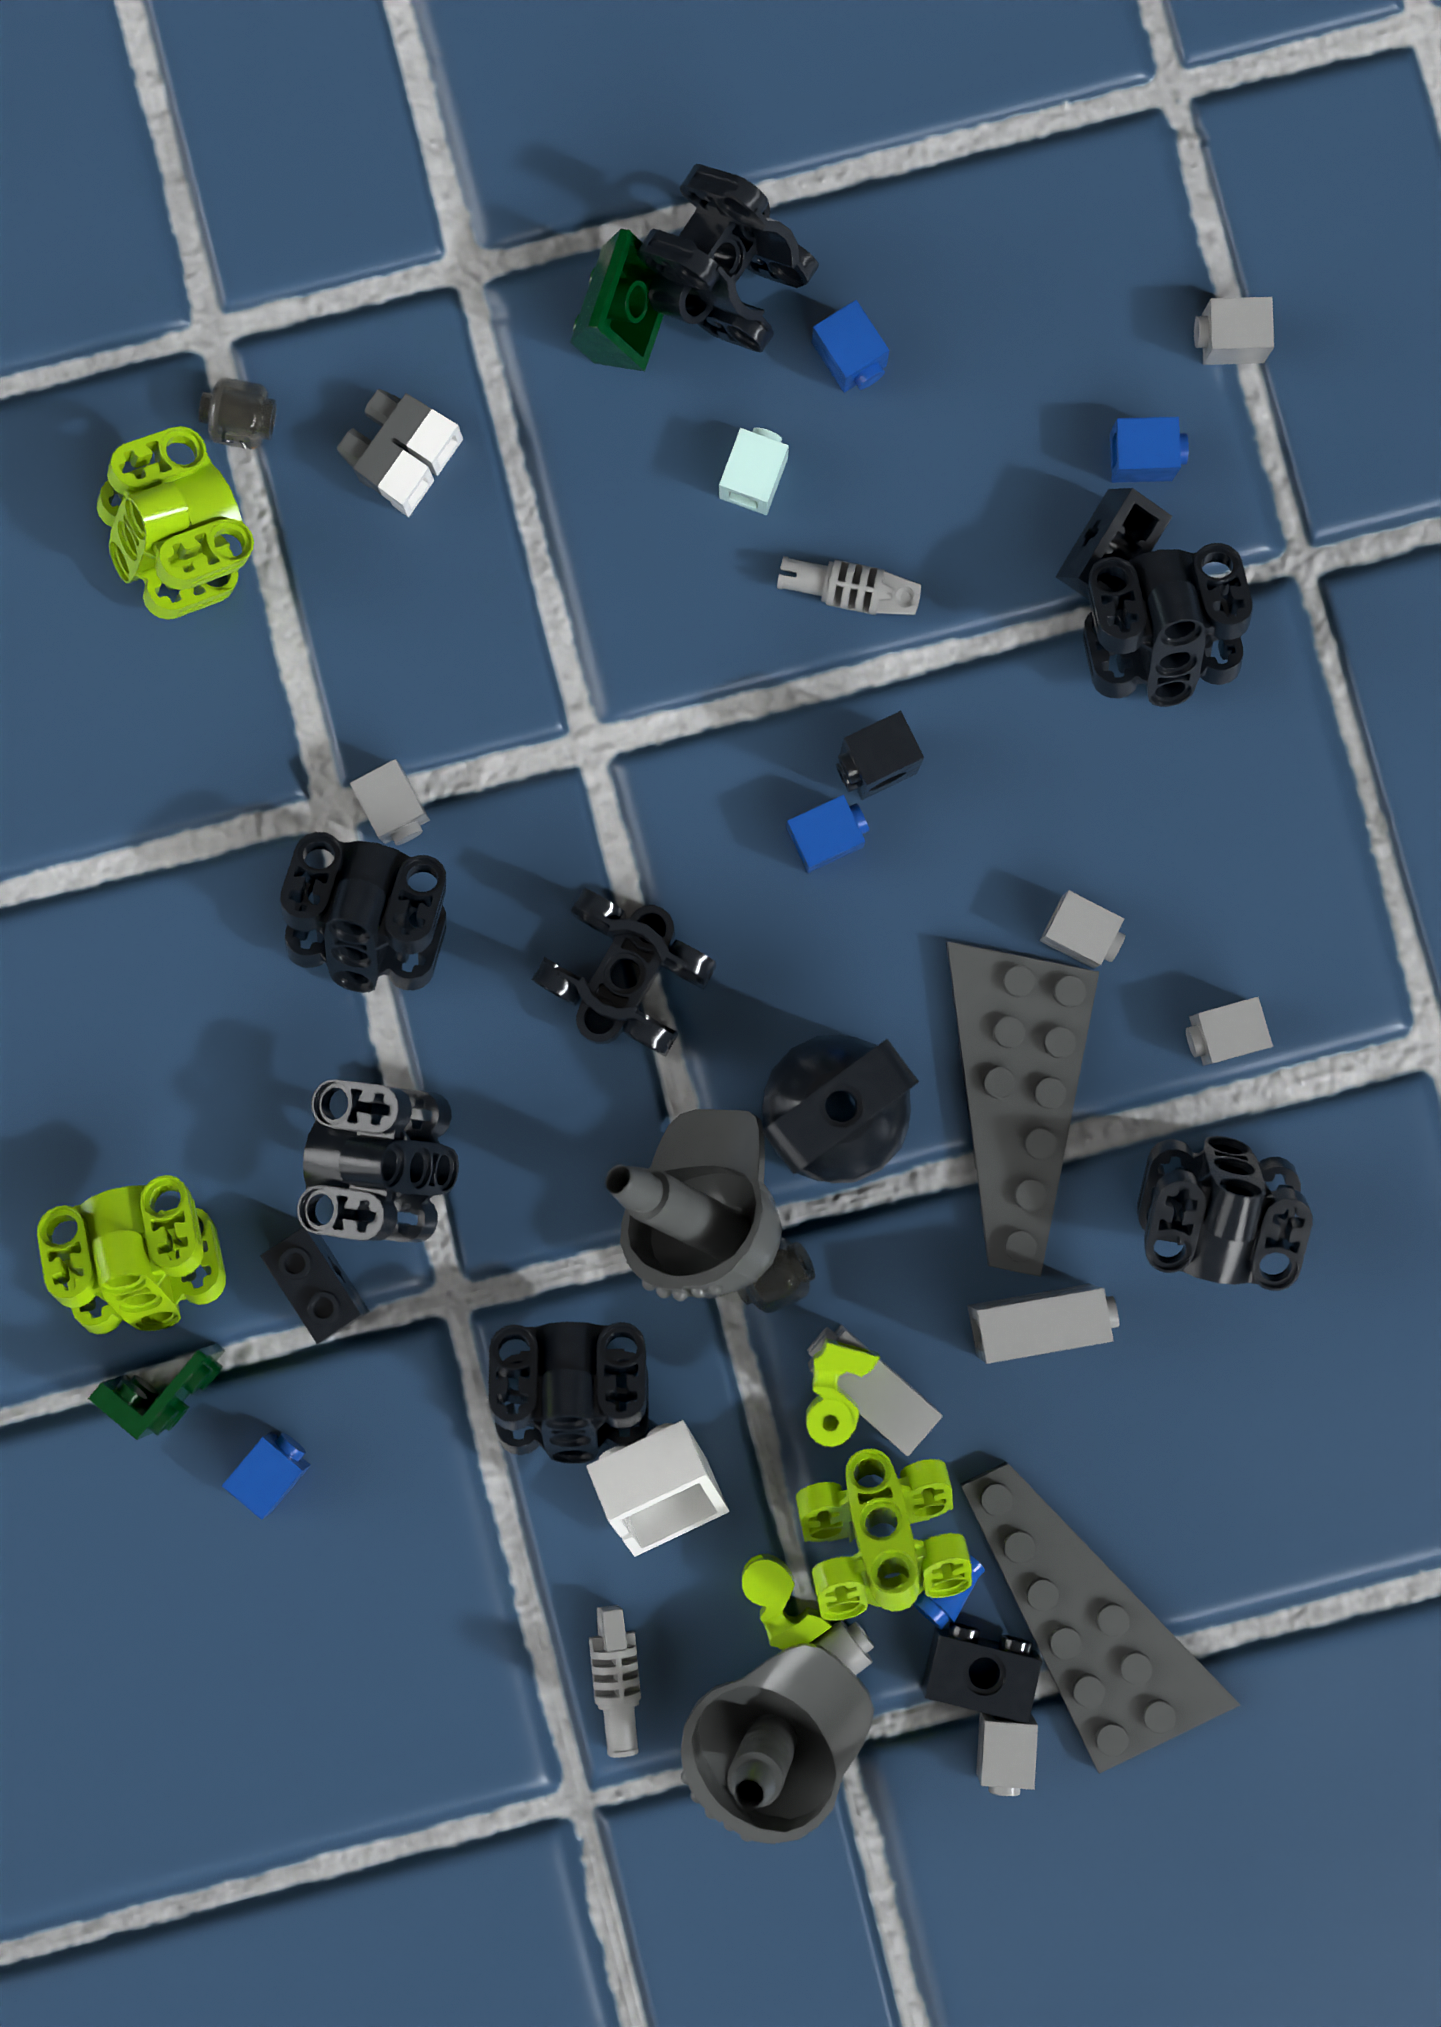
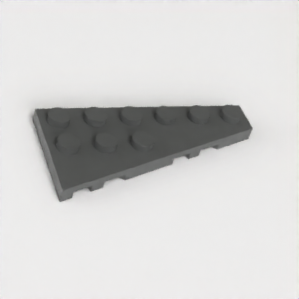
[946,941,1099,1277]
[960,1462,1240,1774]

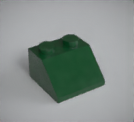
[570,229,664,372]

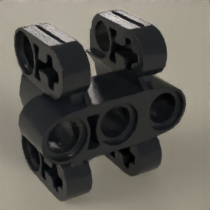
[636,164,819,353]
[1083,543,1253,707]
[280,832,447,993]
[531,888,717,1057]
[297,1079,459,1243]
[1137,1136,1313,1291]
[488,1322,649,1464]

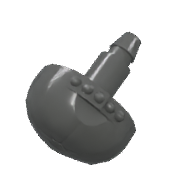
[605,1109,782,1301]
[680,1643,874,1844]

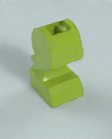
[806,1338,880,1447]
[742,1554,832,1651]

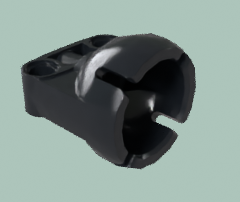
[762,1035,919,1183]

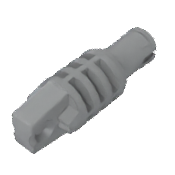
[777,556,921,615]
[589,1605,641,1758]

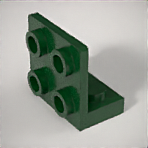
[88,1344,225,1440]

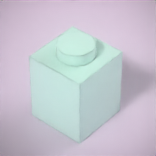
[719,427,789,515]

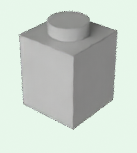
[1194,297,1274,365]
[350,759,430,845]
[1039,890,1126,969]
[1186,997,1273,1066]
[976,1712,1038,1796]

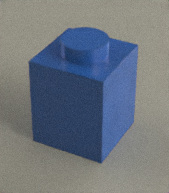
[811,300,890,393]
[1110,417,1189,483]
[786,794,869,873]
[222,1432,311,1520]

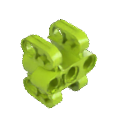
[96,426,254,620]
[37,1175,226,1335]
[795,1449,972,1621]

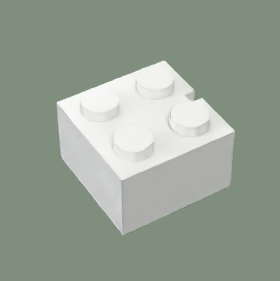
[586,1420,730,1557]

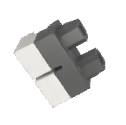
[337,389,463,518]

